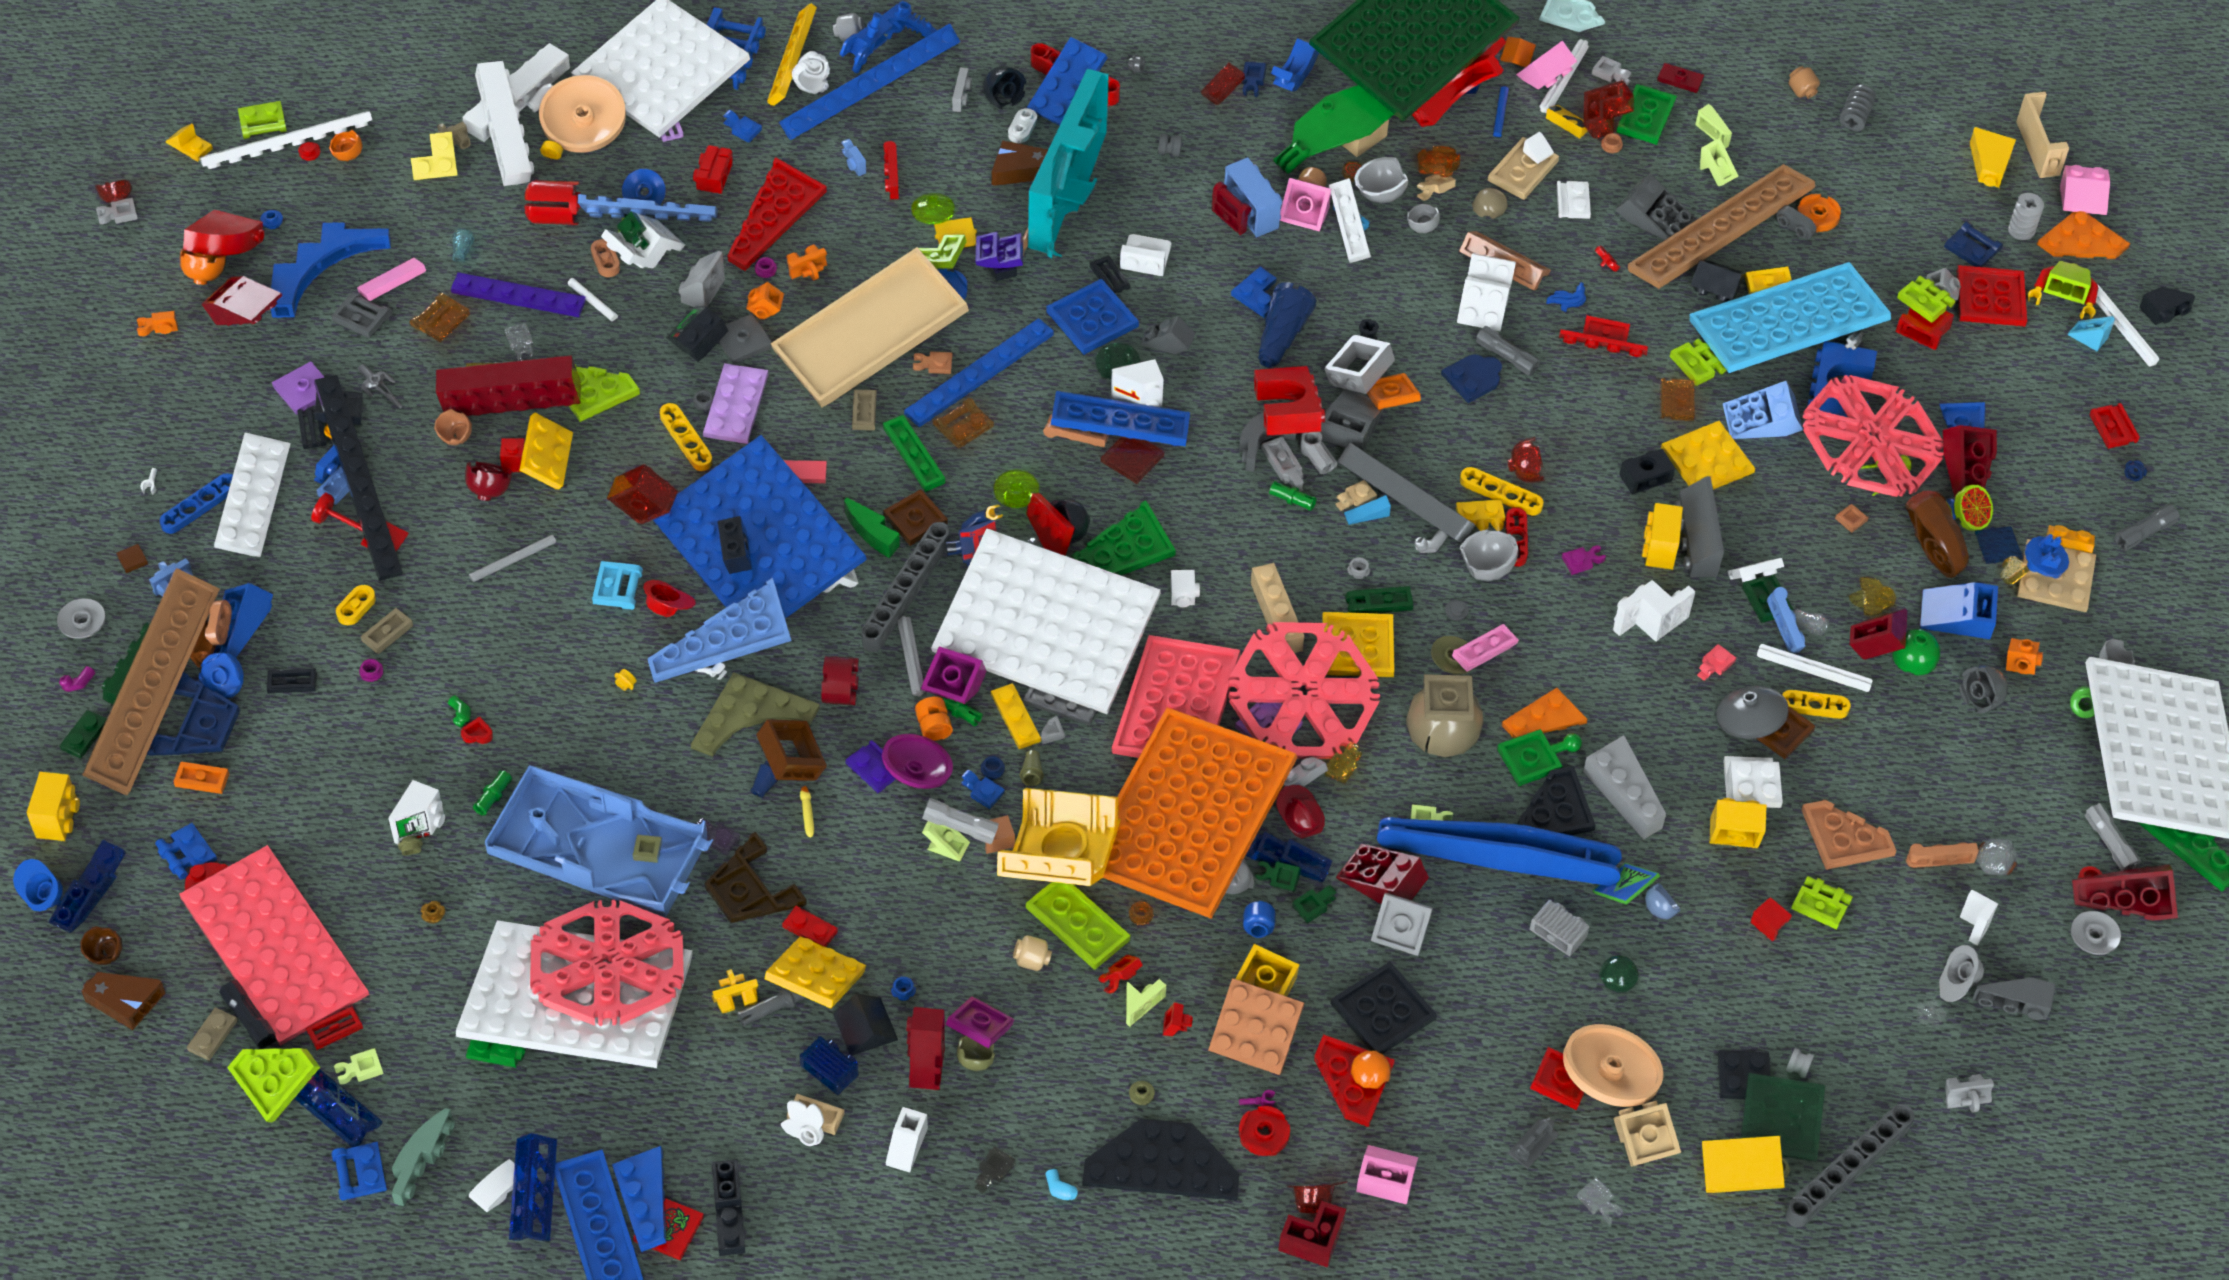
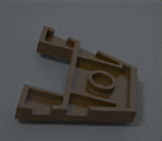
[704,832,807,923]

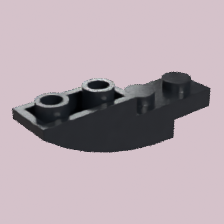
[712,1159,746,1256]

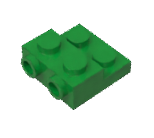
[466,1039,526,1068]

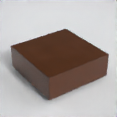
[116,544,148,573]

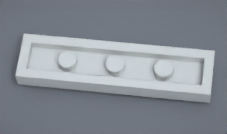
[1329,179,1371,263]

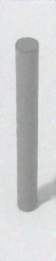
[469,535,556,582]

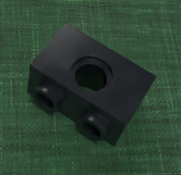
[1619,449,1675,495]
[718,516,752,574]

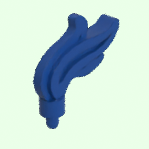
[1546,282,1586,312]

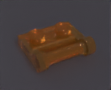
[410,293,470,342]
[933,398,994,449]

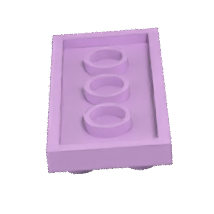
[703,363,769,444]

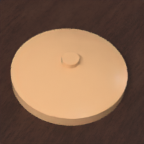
[539,75,626,152]
[1563,1024,1663,1107]

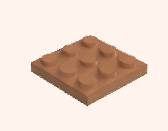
[1208,978,1305,1075]

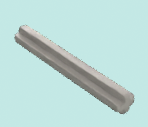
[897,616,926,697]

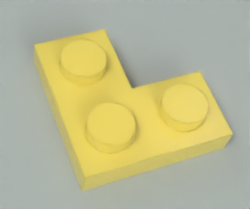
[411,132,458,181]

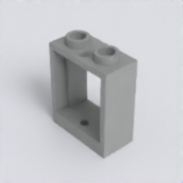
[1325,335,1395,394]

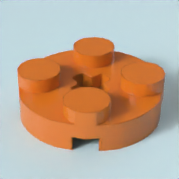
[1797,194,1841,232]

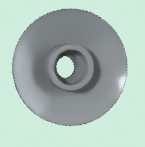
[57,598,106,639]
[2071,911,2121,955]

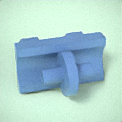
[149,558,193,596]

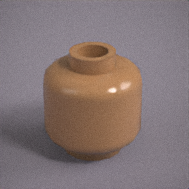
[1788,66,1820,99]
[1298,167,1327,187]

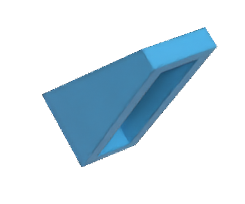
[1344,495,1391,525]

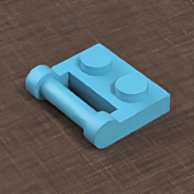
[592,561,643,610]

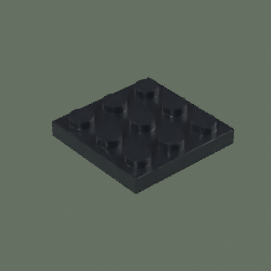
[1330,962,1437,1054]

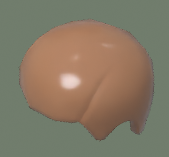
[434,409,472,445]

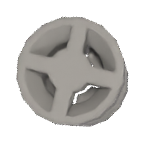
[1786,1048,1814,1079]

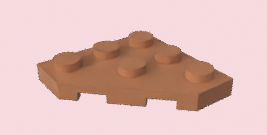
[1801,800,1896,870]

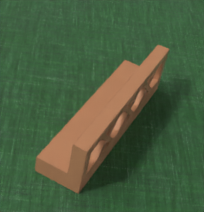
[1459,231,1551,290]

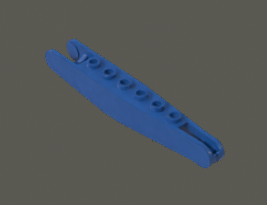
[1377,817,1622,886]

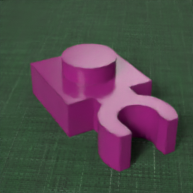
[1562,545,1606,575]

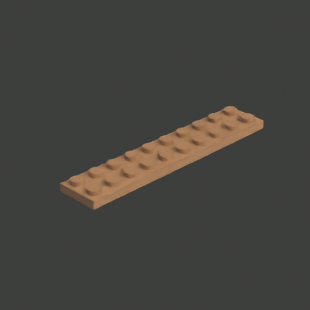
[1628,164,1815,289]
[82,568,220,795]

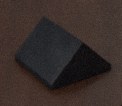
[833,993,898,1056]

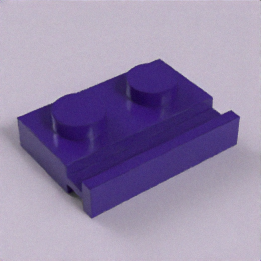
[846,740,896,793]

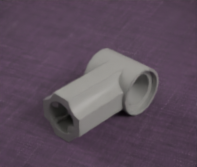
[1300,432,1337,474]

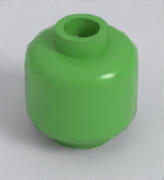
[2070,686,2095,718]

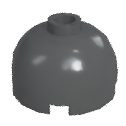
[1959,665,2008,713]

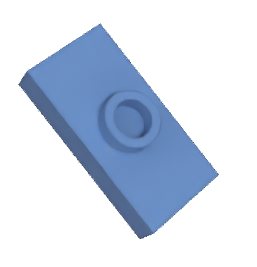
[317,466,349,505]

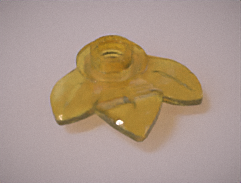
[1849,577,1896,616]

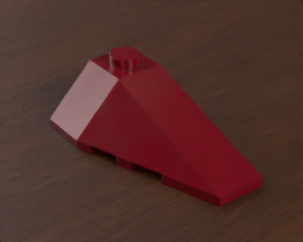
[1943,425,1997,497]
[2072,864,2178,921]

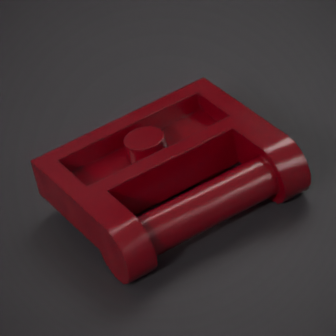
[1212,181,1252,235]

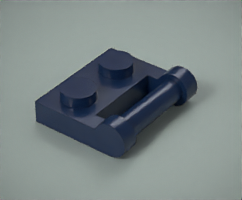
[1944,221,2003,267]

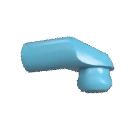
[1045,1169,1078,1200]

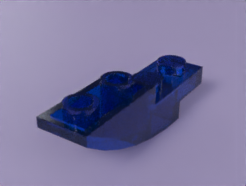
[49,840,126,933]

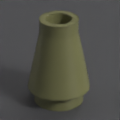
[1020,750,1044,786]

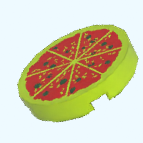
[1954,485,1993,531]

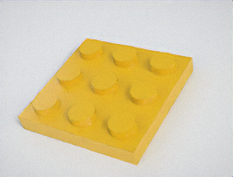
[1661,421,1755,490]
[1322,612,1394,677]
[765,936,866,1009]

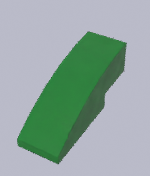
[844,497,900,558]

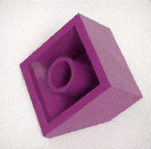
[921,646,987,704]

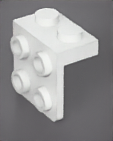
[1120,234,1171,276]

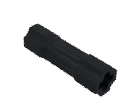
[219,980,276,1049]

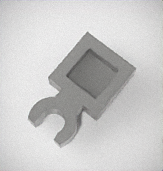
[96,198,138,224]

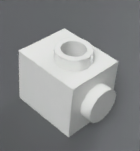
[1170,570,1200,607]

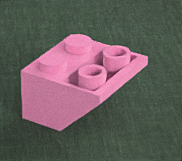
[1356,1145,1418,1204]

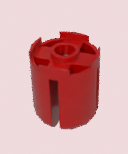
[524,180,581,225]

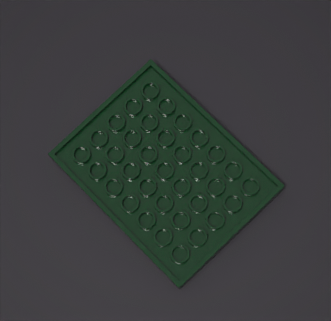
[1309,0,1520,121]

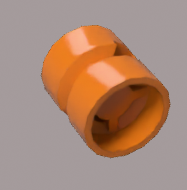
[915,697,953,741]

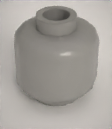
[833,13,865,42]

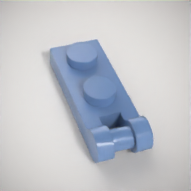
[1767,587,1805,654]

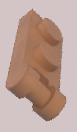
[1043,414,1109,447]
[1906,842,1979,868]

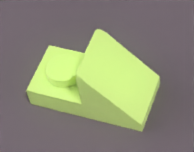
[1700,138,1738,186]
[922,821,970,861]
[1126,979,1166,1027]

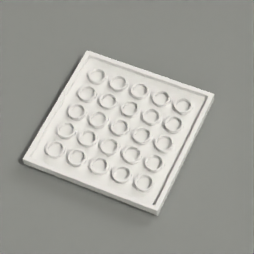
[571,0,750,138]

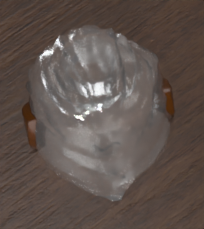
[1976,838,2018,876]

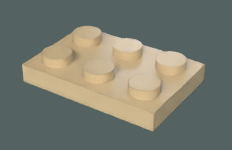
[1488,137,1559,200]

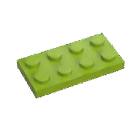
[1026,882,1131,970]

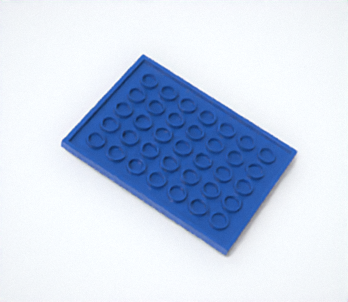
[649,435,867,618]

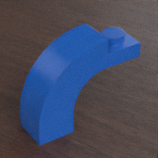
[1271,38,1319,92]

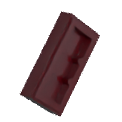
[1657,63,1704,93]

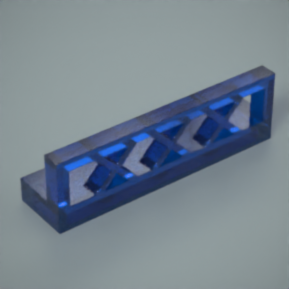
[294,1069,383,1147]
[509,1133,557,1241]

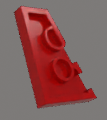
[1026,493,1075,556]

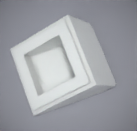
[1523,132,1554,164]

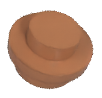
[1601,133,1623,153]

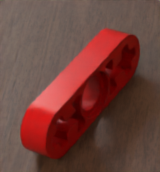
[1505,508,1528,567]

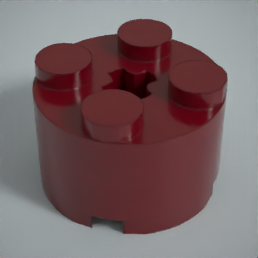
[821,656,859,706]

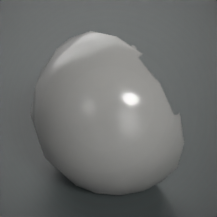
[1354,157,1408,204]
[1460,529,1518,582]

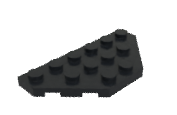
[1082,1118,1239,1201]

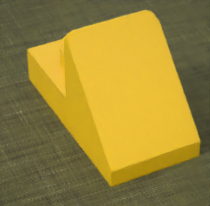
[166,123,213,162]

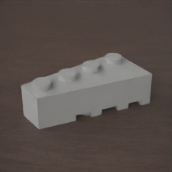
[1583,735,1666,840]

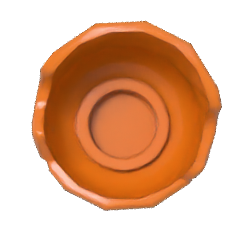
[329,130,363,162]
[1351,1051,1391,1089]

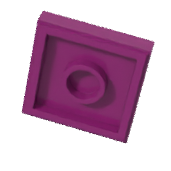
[946,996,1014,1048]

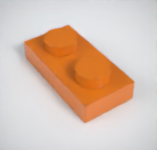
[173,762,229,794]

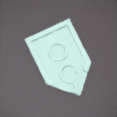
[1539,0,1605,32]

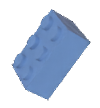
[1224,157,1282,238]

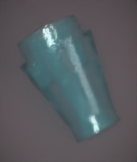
[452,229,474,262]

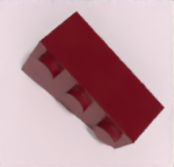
[906,1007,945,1090]

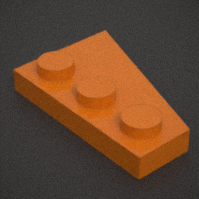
[1502,688,1588,738]

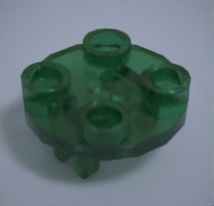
[1095,343,1140,379]

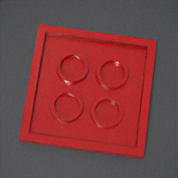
[1957,265,2027,326]

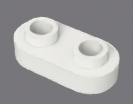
[1008,108,1037,143]

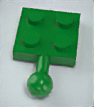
[1497,729,1582,787]

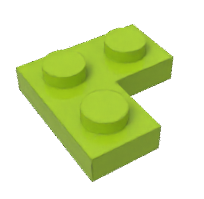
[918,235,967,269]

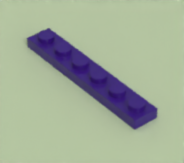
[451,272,586,317]

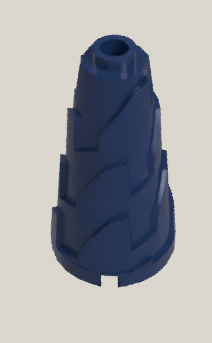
[1258,282,1317,368]

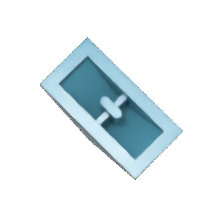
[2068,316,2115,351]

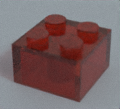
[607,464,678,524]

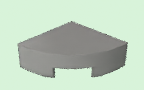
[1041,716,1065,744]

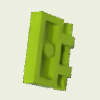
[1897,276,1956,323]
[1669,339,1726,386]
[1791,876,1853,930]

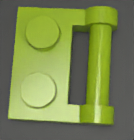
[238,101,287,139]

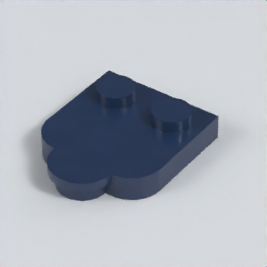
[1441,354,1502,403]

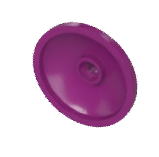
[882,734,953,789]

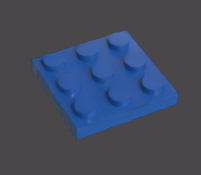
[1046,279,1139,355]

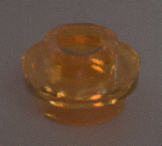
[1129,901,1154,925]

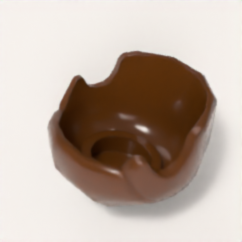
[80,926,123,965]

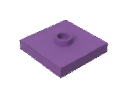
[272,362,324,415]

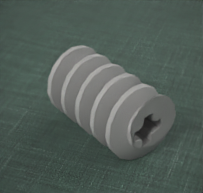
[2008,193,2044,240]

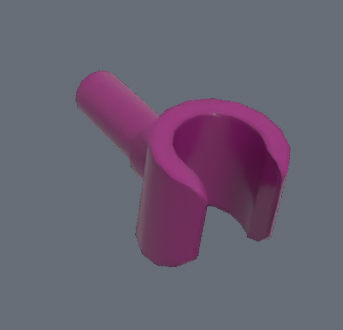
[1239,1090,1276,1107]

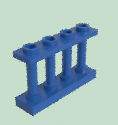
[707,7,766,90]

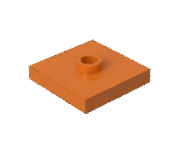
[1367,373,1421,410]

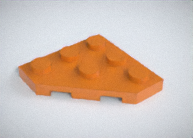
[2037,211,2130,259]

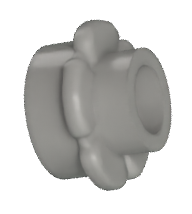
[1347,557,1370,579]

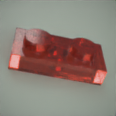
[1201,63,1245,105]

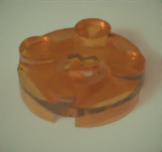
[1417,146,1460,177]

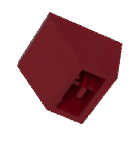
[1849,608,1908,660]

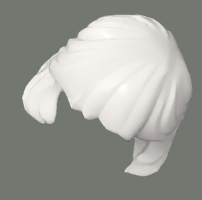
[792,51,830,94]

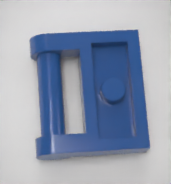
[331,1142,387,1201]

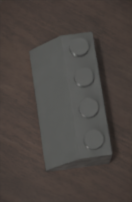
[1674,476,1724,578]

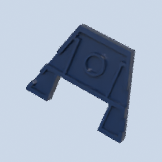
[147,672,241,756]

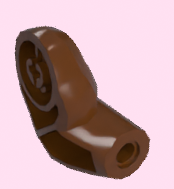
[1905,491,1969,578]

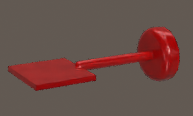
[311,492,409,551]

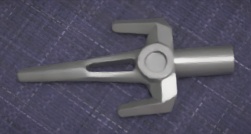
[358,364,402,408]

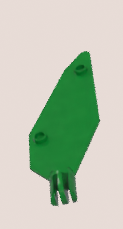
[1273,85,1394,174]

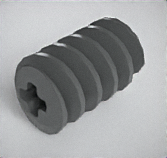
[1839,85,1876,132]

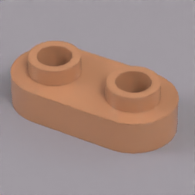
[591,239,620,277]
[205,600,232,645]

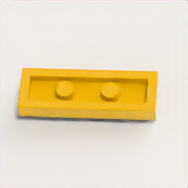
[991,683,1041,749]

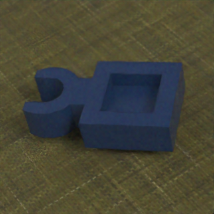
[1242,62,1267,97]

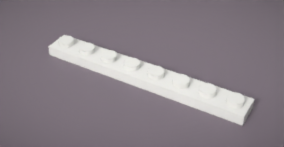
[199,111,372,169]

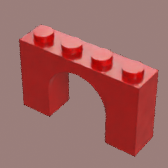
[1254,366,1325,436]

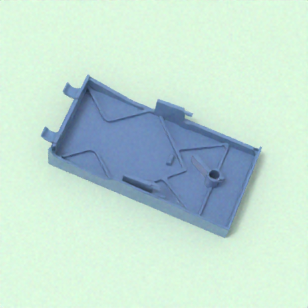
[485,765,713,918]

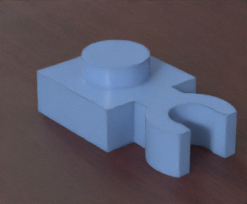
[841,139,866,176]

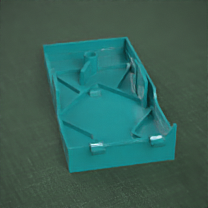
[1028,69,1109,258]

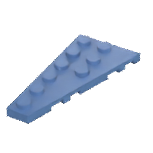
[578,194,718,222]
[648,578,792,683]

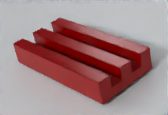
[306,1006,363,1050]

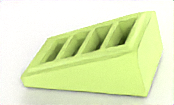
[1696,104,1732,148]

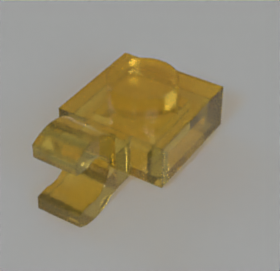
[1325,742,1362,783]

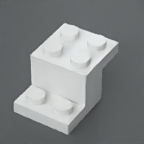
[601,213,685,269]
[1457,253,1516,331]
[1613,580,1695,641]
[1724,756,1783,808]

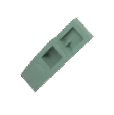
[392,1108,455,1206]

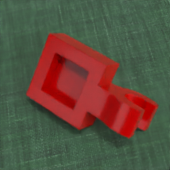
[1098,954,1143,994]

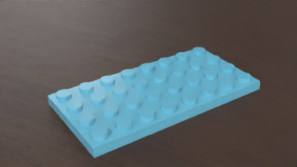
[1690,262,1891,373]

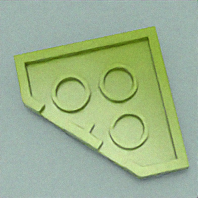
[569,364,640,422]
[227,1048,320,1122]

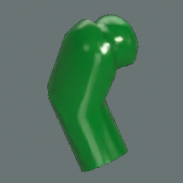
[448,695,471,727]

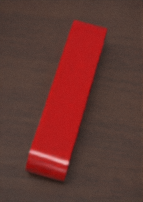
[1030,43,1120,106]

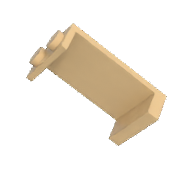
[2016,92,2069,178]

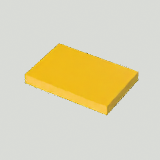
[1702,1136,1785,1193]

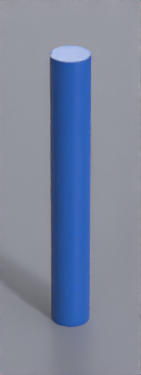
[1493,86,1509,137]

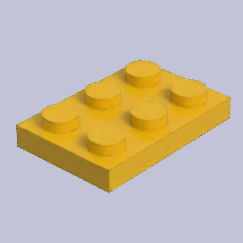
[519,412,573,489]

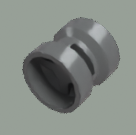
[1158,133,1182,157]

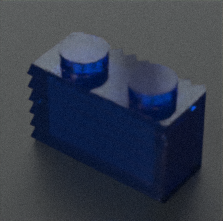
[800,1036,859,1096]

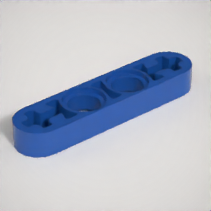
[160,473,233,534]

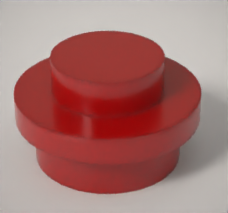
[298,142,321,161]

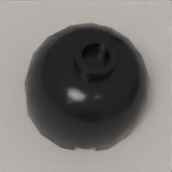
[983,65,1026,109]
[1051,499,1090,544]

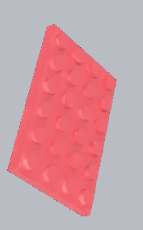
[1112,635,1241,758]

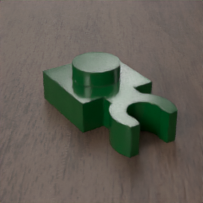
[1255,861,1301,892]

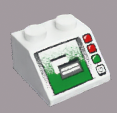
[389,780,445,844]

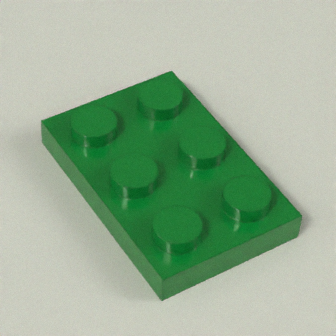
[1616,84,1677,145]

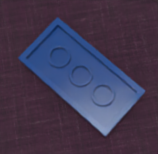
[1027,37,1108,126]

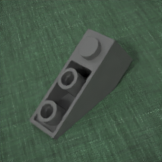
[1972,977,2056,1020]

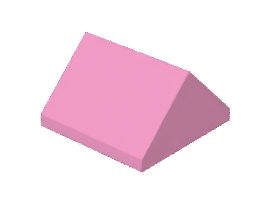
[1280,178,1331,231]

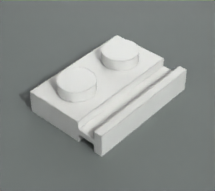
[1557,181,1591,219]
[1728,558,1784,582]

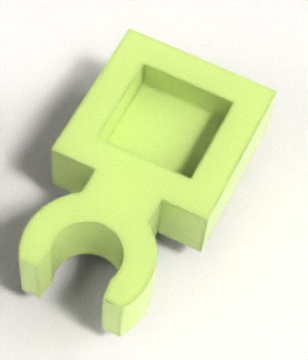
[1411,805,1453,821]
[334,1048,383,1084]

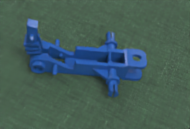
[840,1,937,73]

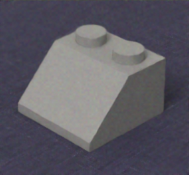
[679,251,725,307]

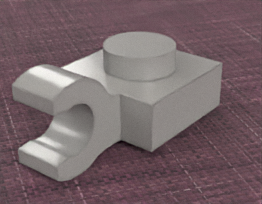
[1592,56,1631,87]

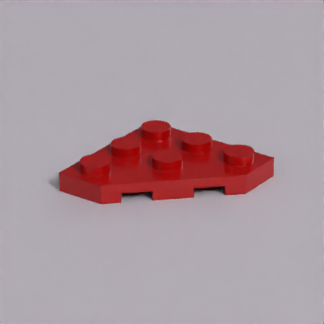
[1314,1034,1395,1127]

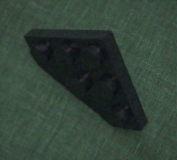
[1518,766,1596,835]

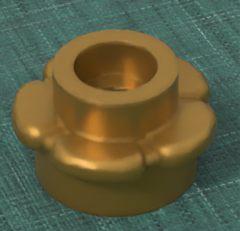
[421,901,445,924]

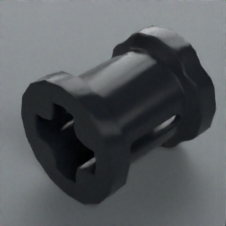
[1358,319,1379,340]

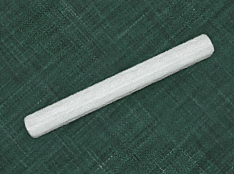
[1540,39,1589,113]
[2096,284,2159,367]
[1757,644,1872,692]

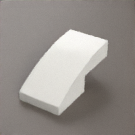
[469,1159,528,1212]

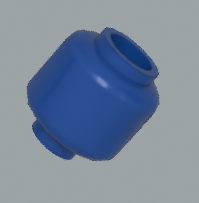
[1243,901,1276,938]

